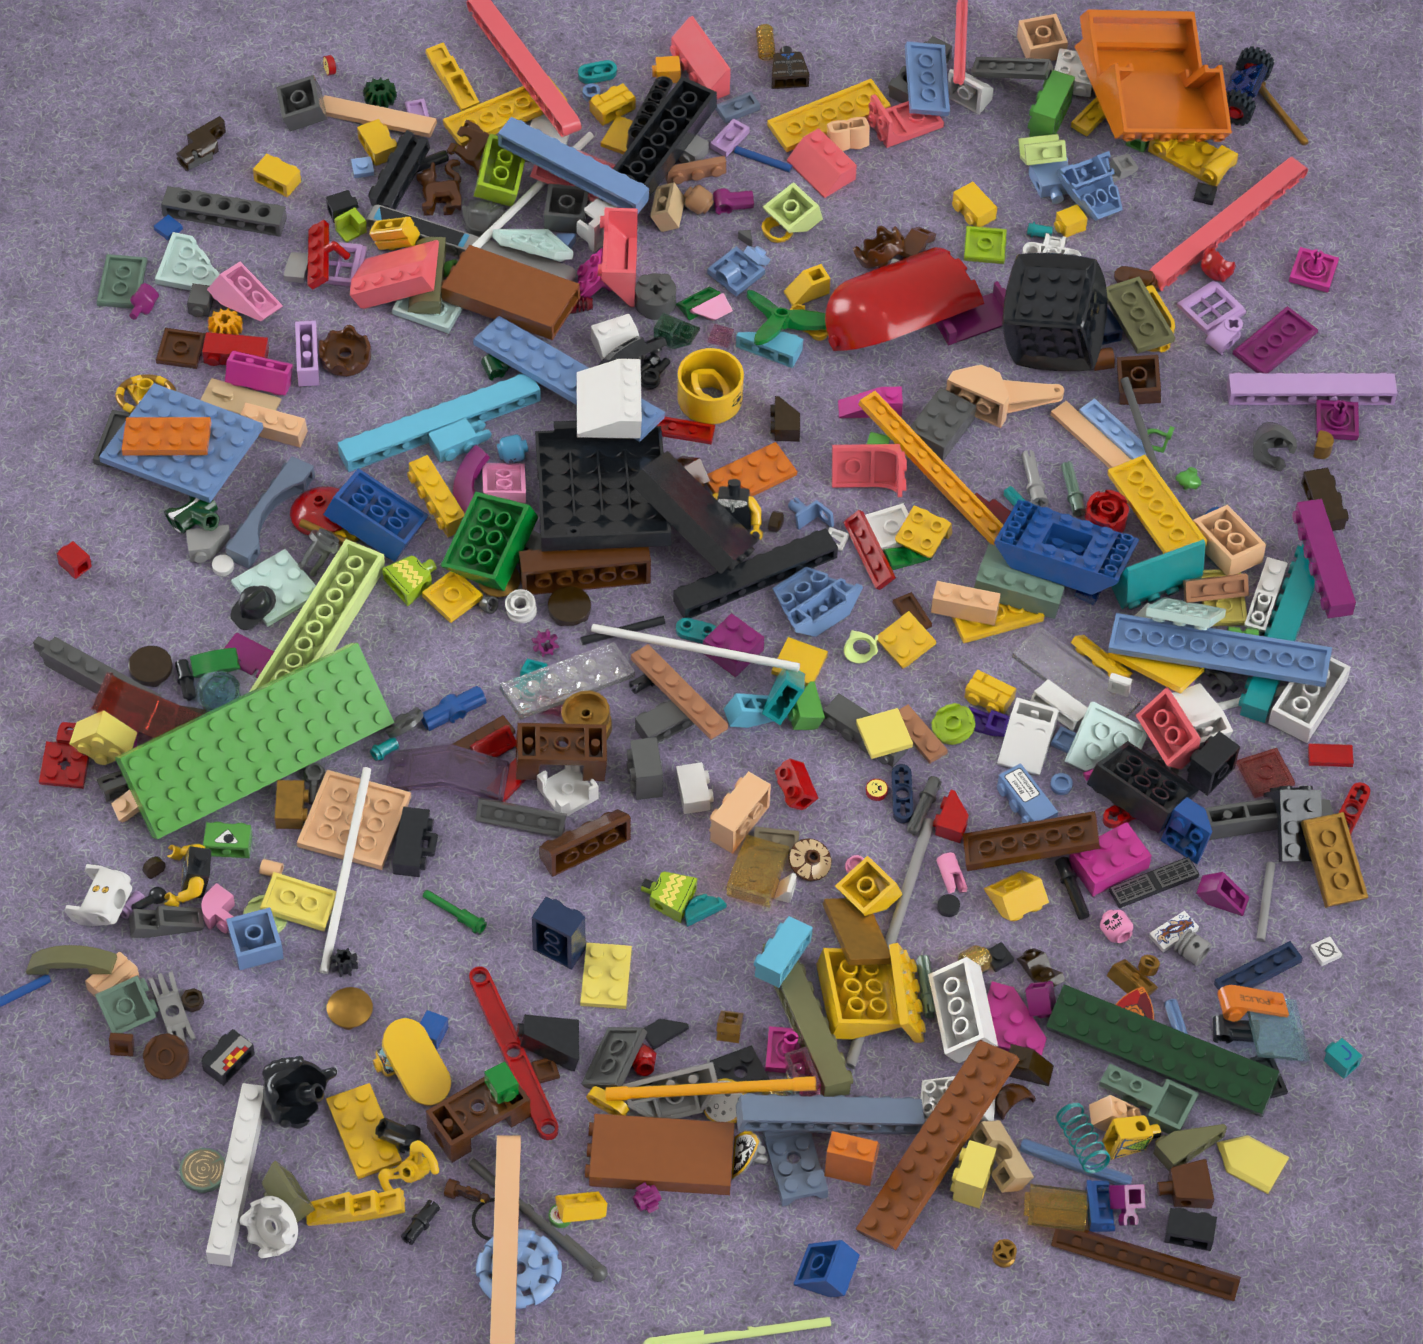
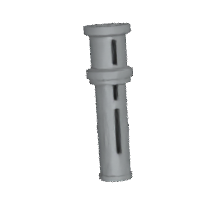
[1021,450,1049,507]

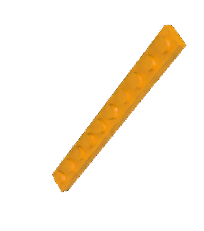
[858,391,1003,546]

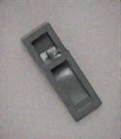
[128,906,204,938]

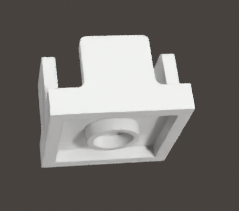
[577,198,617,252]

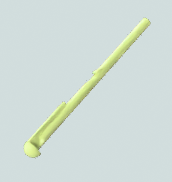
[643,1317,831,1344]

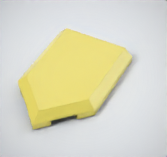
[1216,1135,1289,1194]

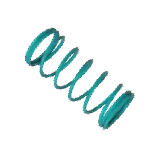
[1056,1103,1111,1173]

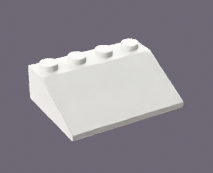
[577,359,642,438]

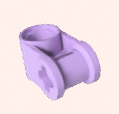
[1205,316,1243,355]

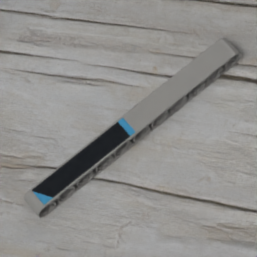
[366,205,577,282]

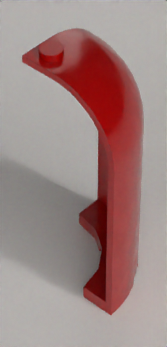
[825,247,985,351]

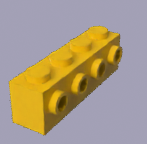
[407,455,465,538]

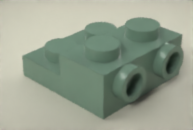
[95,975,159,1033]

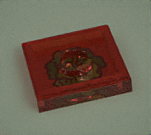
[1236,748,1295,798]

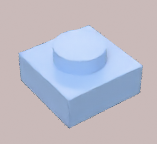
[351,156,374,178]
[743,246,771,266]

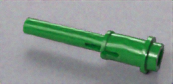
[423,890,487,934]

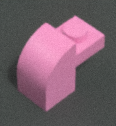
[201,883,235,934]

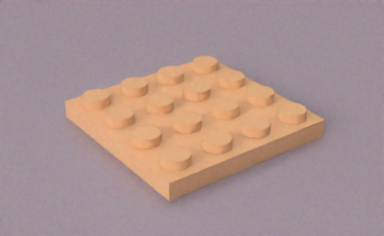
[297,770,411,870]

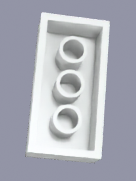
[1268,657,1351,743]
[928,957,998,1063]

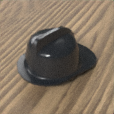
[230,585,276,630]

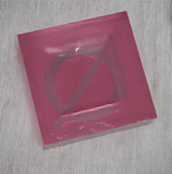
[708,324,734,348]

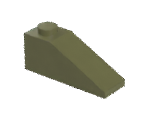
[1153,1124,1227,1171]

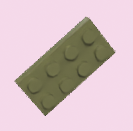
[1106,276,1175,354]

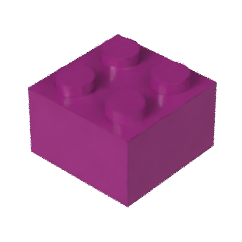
[703,613,764,677]

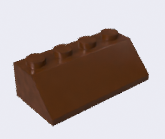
[539,809,631,877]

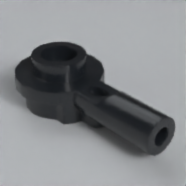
[641,358,670,389]

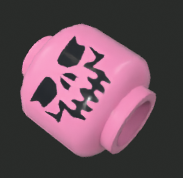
[1100,910,1133,943]

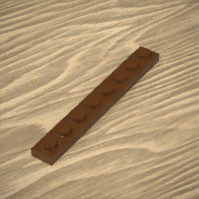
[1051,1221,1241,1301]

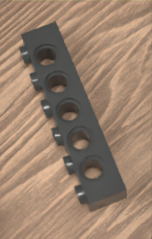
[161,186,287,237]

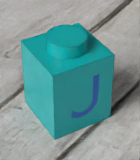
[1324,1038,1363,1079]

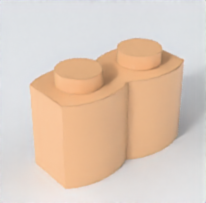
[827,117,869,151]

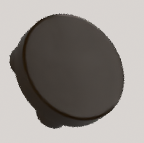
[548,586,591,626]
[128,646,173,687]

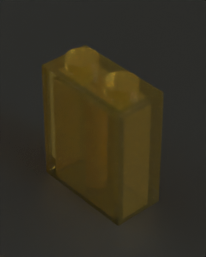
[1023,1184,1087,1232]

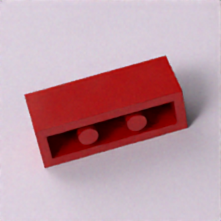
[202,332,269,366]

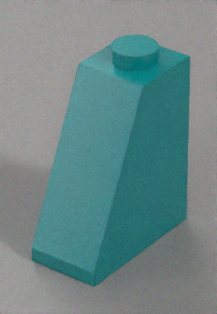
[762,669,805,725]

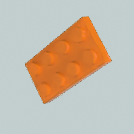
[122,417,212,456]
[706,442,798,496]

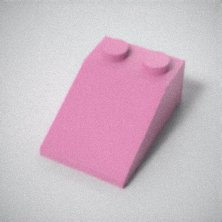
[207,262,283,321]
[482,463,526,504]

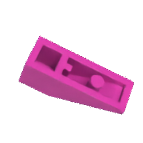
[838,386,903,418]

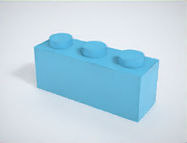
[754,916,813,988]

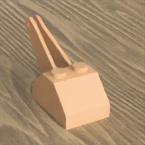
[946,365,1064,428]

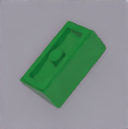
[676,286,721,321]

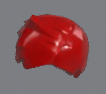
[1201,247,1236,283]

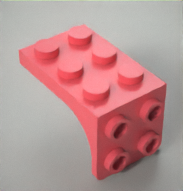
[868,94,944,148]
[832,444,907,497]

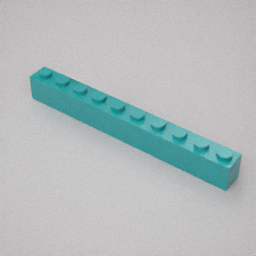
[1238,543,1315,723]

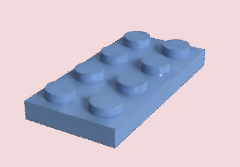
[905,42,950,116]

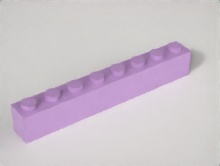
[1227,373,1397,405]

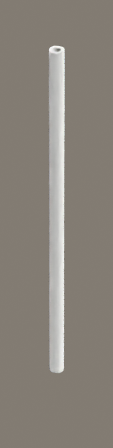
[472,132,594,248]
[591,624,800,672]
[319,767,371,974]

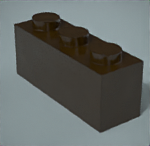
[1301,467,1349,531]

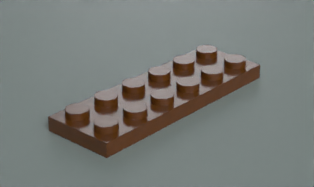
[963,811,1100,871]

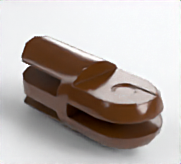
[1114,266,1158,289]

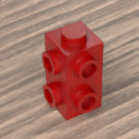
[774,758,819,810]

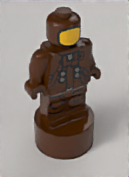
[444,1179,490,1203]

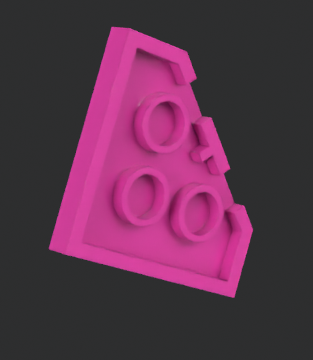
[987,981,1047,1056]

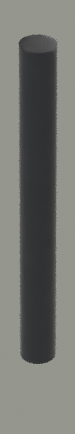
[580,616,665,645]

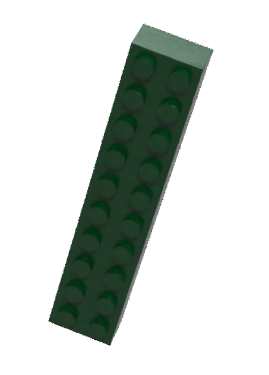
[1046,984,1280,1117]

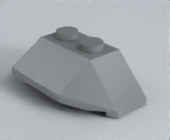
[623,1062,718,1119]

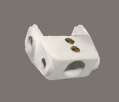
[65,864,132,926]

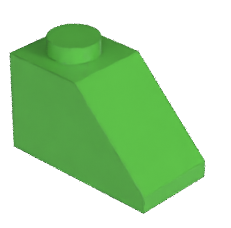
[788,681,825,730]

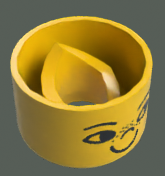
[677,348,744,424]

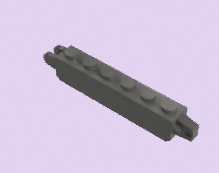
[33,636,176,725]

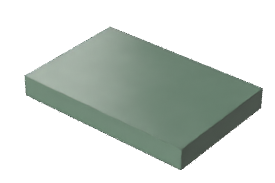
[97,254,148,309]

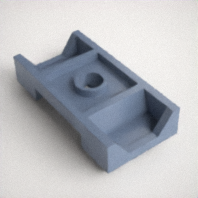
[762,1131,828,1207]

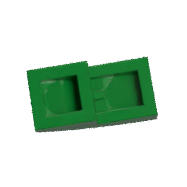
[883,547,931,570]
[190,648,240,678]

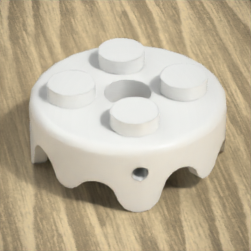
[240,1196,298,1258]

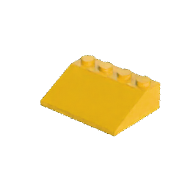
[816,948,901,1039]

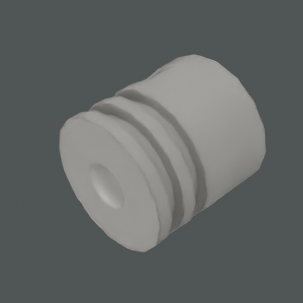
[1174,929,1212,966]

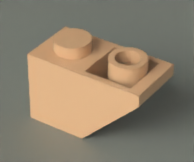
[1089,1095,1142,1132]

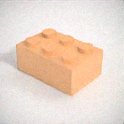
[1193,505,1266,575]
[709,771,771,854]

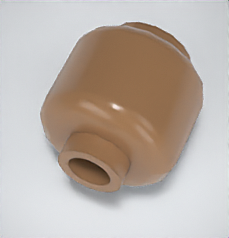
[683,185,714,215]

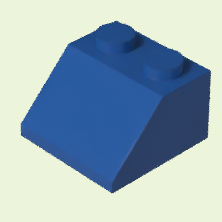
[793,1240,860,1297]

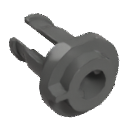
[298,528,341,576]

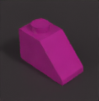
[1196,872,1249,916]

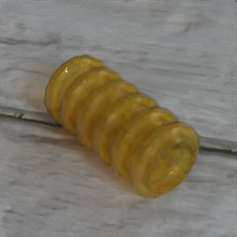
[756,24,775,60]

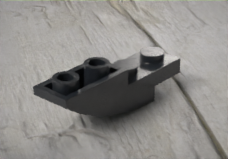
[597,336,667,366]

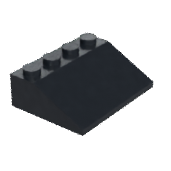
[1087,741,1199,834]

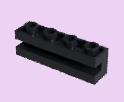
[368,130,430,210]

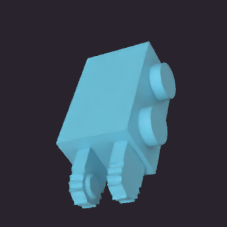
[428,418,492,463]

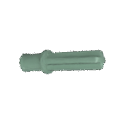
[1061,461,1086,517]
[916,955,937,1019]

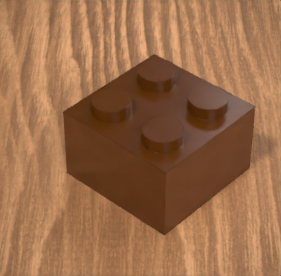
[1117,355,1161,405]

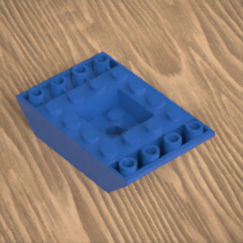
[994,499,1139,595]

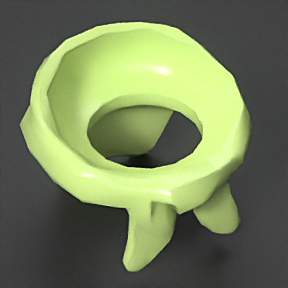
[844,630,878,664]

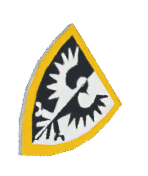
[732,1131,768,1180]

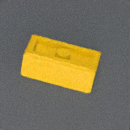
[555,1191,608,1223]

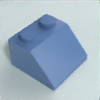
[226,907,284,971]

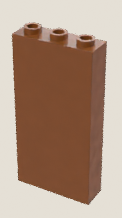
[441,245,580,340]
[585,1114,735,1196]

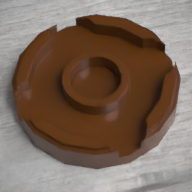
[143,1033,189,1080]

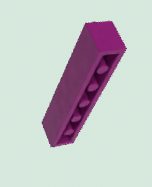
[1292,499,1356,619]

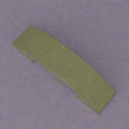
[26,945,117,975]

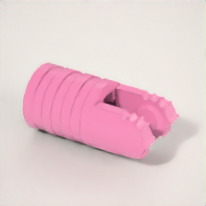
[936,853,967,893]

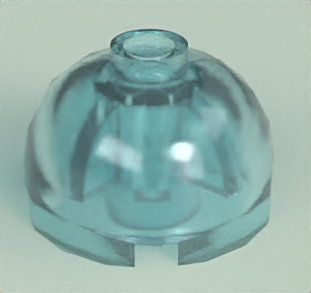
[195,670,241,712]

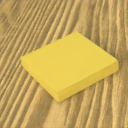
[856,708,913,759]

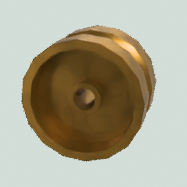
[562,691,612,739]

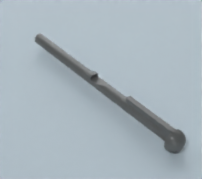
[468,1159,608,1282]

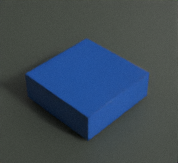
[154,215,183,240]

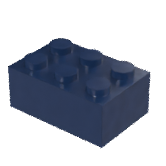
[532,897,586,970]

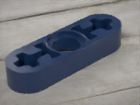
[891,764,913,824]

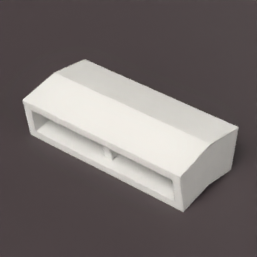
[1030,679,1088,731]

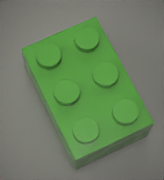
[1027,70,1075,137]

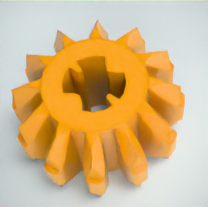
[208,307,243,335]

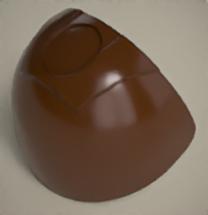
[995,1083,1036,1120]

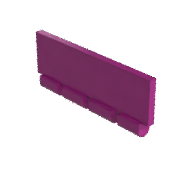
[224,632,274,678]

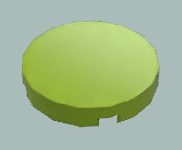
[931,703,975,745]

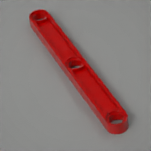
[469,966,559,1140]

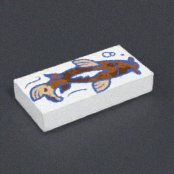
[1149,911,1199,953]

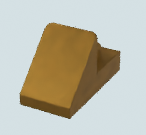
[716,1010,744,1043]

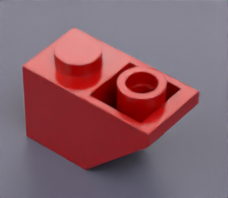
[933,789,969,843]

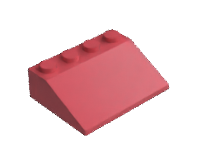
[350,240,439,309]

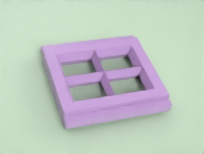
[324,241,367,286]
[1177,280,1246,336]

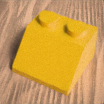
[835,856,903,916]
[984,870,1049,921]

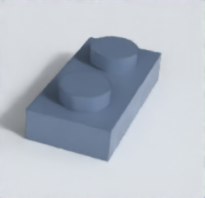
[716,91,760,123]

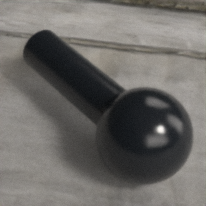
[131,887,167,910]

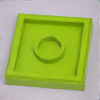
[964,226,1007,264]

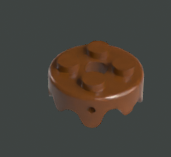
[853,226,905,269]
[319,325,371,377]

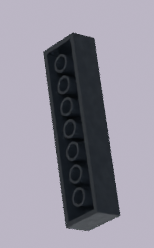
[599,76,717,201]

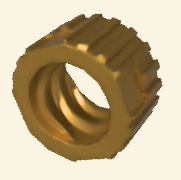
[1138,954,1160,976]

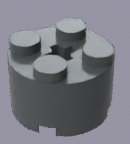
[635,273,676,320]

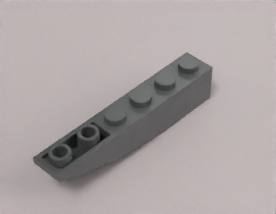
[1204,799,1334,840]

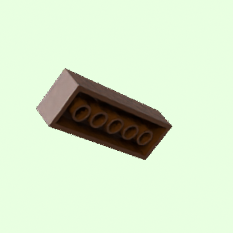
[519,547,651,595]

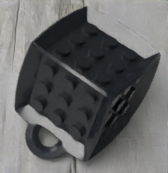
[1002,253,1108,371]

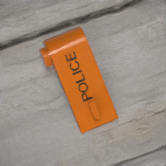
[1217,985,1289,1022]

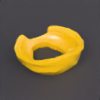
[761,216,793,243]

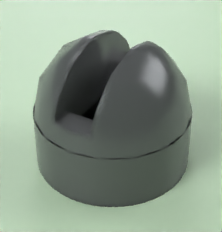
[479,595,498,613]

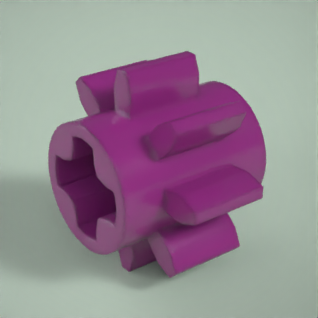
[531,629,559,657]
[632,1183,662,1214]

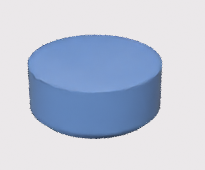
[1050,773,1073,795]

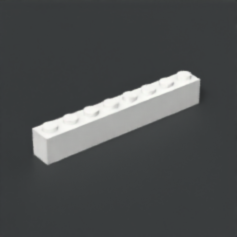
[206,1083,265,1267]

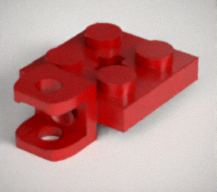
[39,722,90,789]

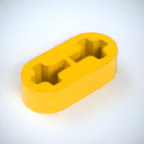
[586,1086,630,1116]

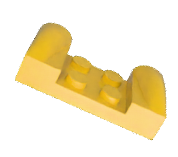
[1148,139,1238,186]

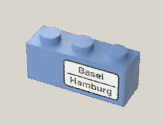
[997,763,1058,823]

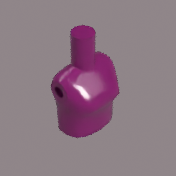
[129,283,159,320]

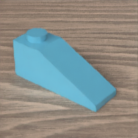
[736,332,803,368]
[724,693,788,728]

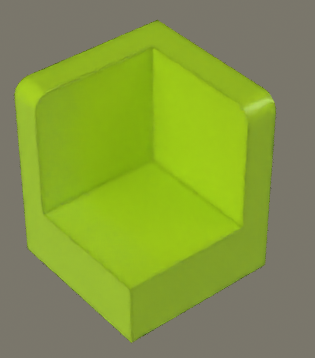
[334,208,367,242]

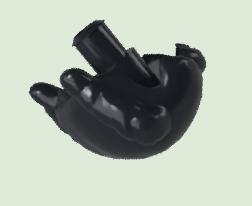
[262,1056,337,1129]

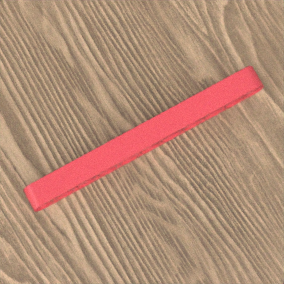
[466,0,582,137]
[1149,157,1308,291]

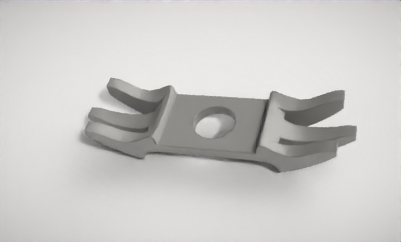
[149,971,196,1045]

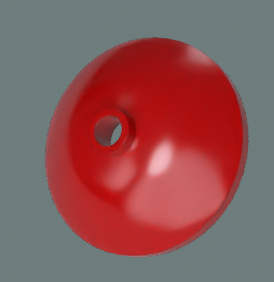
[290,486,343,536]

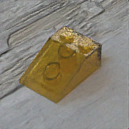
[726,835,790,908]

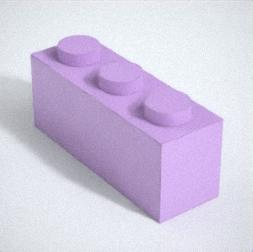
[295,321,320,387]

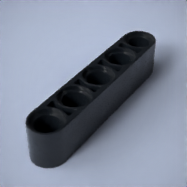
[626,76,673,149]

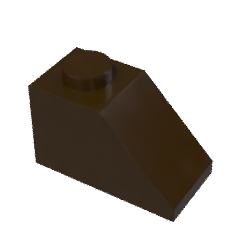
[1009,1044,1054,1086]

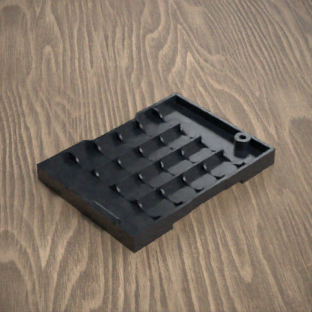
[535,420,671,551]

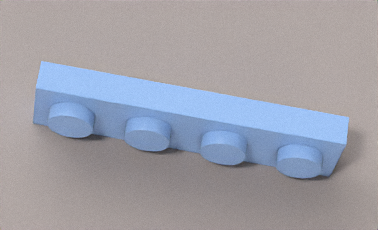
[1079,398,1147,459]

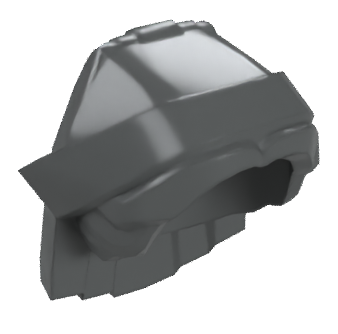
[462,198,506,237]

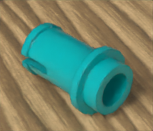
[1027,222,1053,238]
[370,738,399,761]

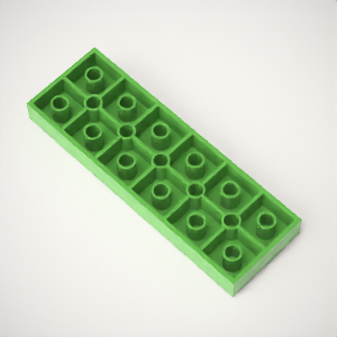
[115,643,394,839]

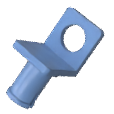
[788,497,834,529]

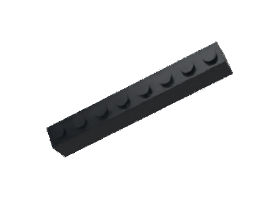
[673,528,838,618]

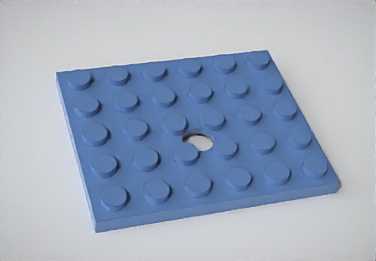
[99,383,264,503]

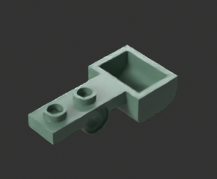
[1099,1063,1199,1134]

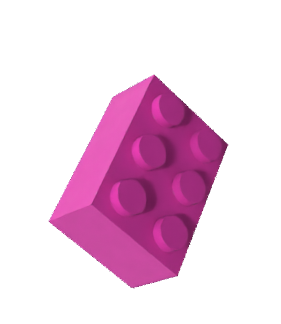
[1069,822,1152,897]

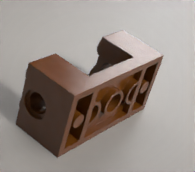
[516,723,607,781]
[426,1077,531,1163]

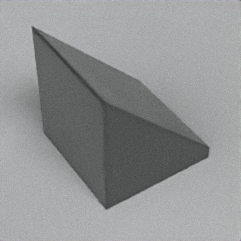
[738,230,752,247]

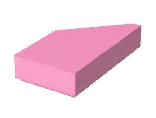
[690,293,733,321]

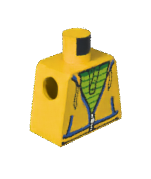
[1102,1115,1161,1160]

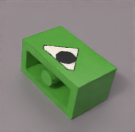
[203,821,253,858]

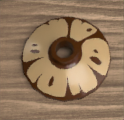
[788,838,832,881]

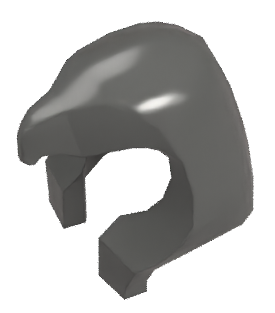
[1253,422,1297,472]

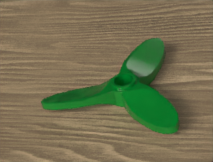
[747,290,826,345]

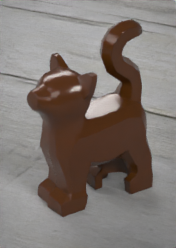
[447,119,489,177]
[416,159,462,216]

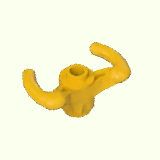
[378,1140,439,1203]

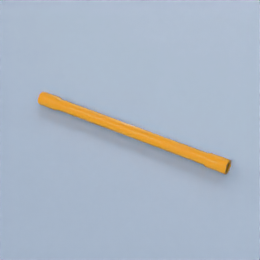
[605,1076,816,1101]

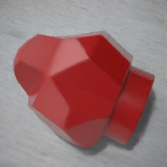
[632,1043,657,1076]

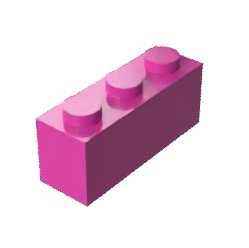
[225,351,293,395]

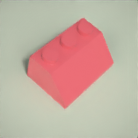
[787,128,857,198]
[1136,687,1201,769]

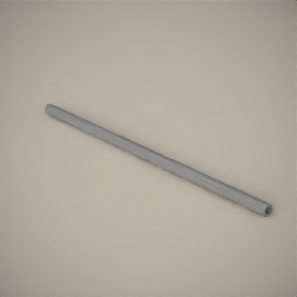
[845,818,934,1069]

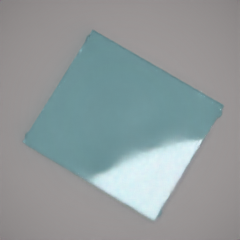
[1247,999,1310,1062]

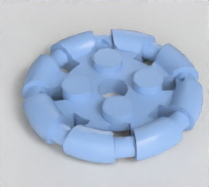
[476,1229,562,1309]

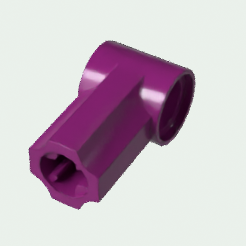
[713,188,754,215]

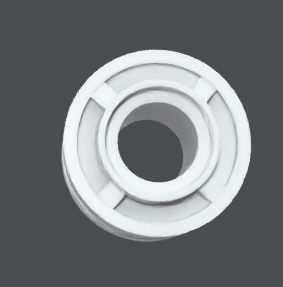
[505,589,537,623]

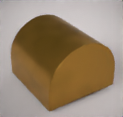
[1313,430,1334,459]

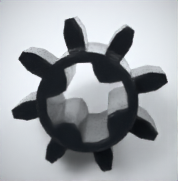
[330,948,358,977]

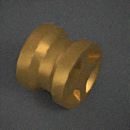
[992,1239,1017,1268]

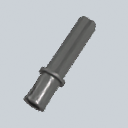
[907,776,942,835]

